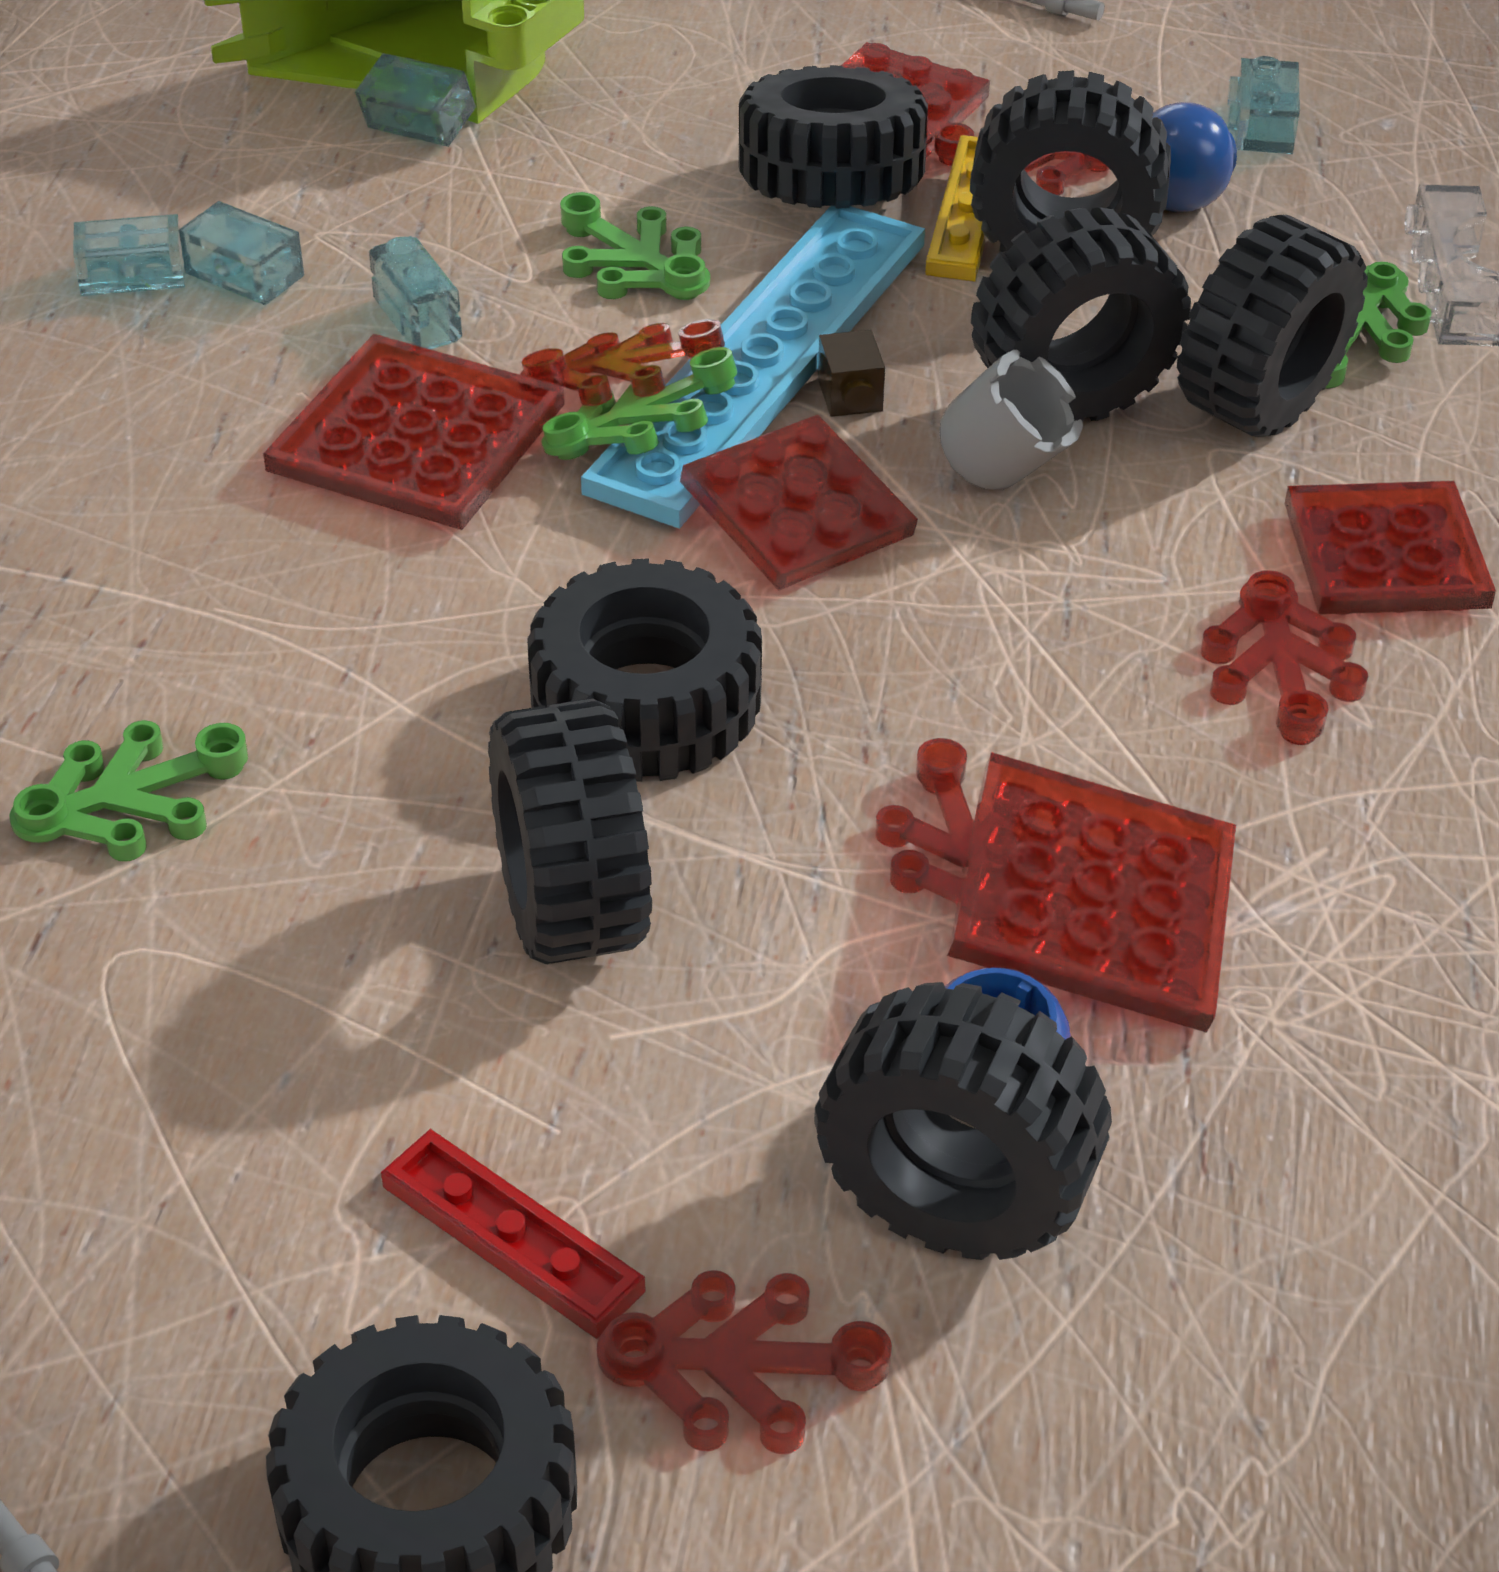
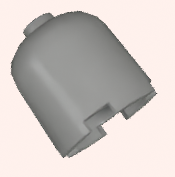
[939,350,1083,490]

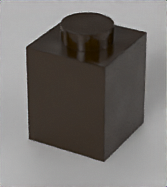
[818,330,885,417]

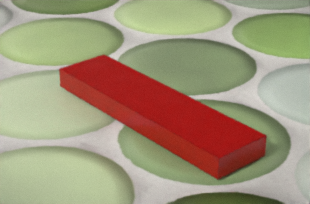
[381,1128,646,1340]

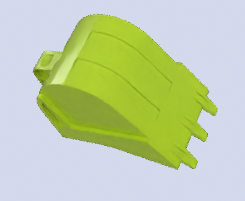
[204,0,584,124]

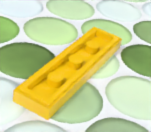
[925,135,987,282]

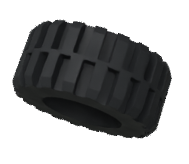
[738,65,928,209]
[970,70,1171,254]
[971,207,1191,423]
[1176,215,1368,437]
[527,558,762,782]
[488,699,652,964]
[814,982,1112,1260]
[266,1315,577,1572]

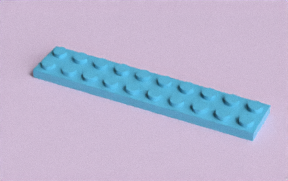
[581,206,925,529]

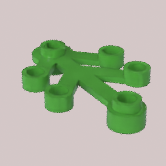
[560,192,710,300]
[1325,262,1432,389]
[541,347,737,460]
[9,720,248,861]

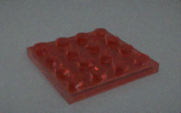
[263,334,565,530]
[947,752,1236,1033]

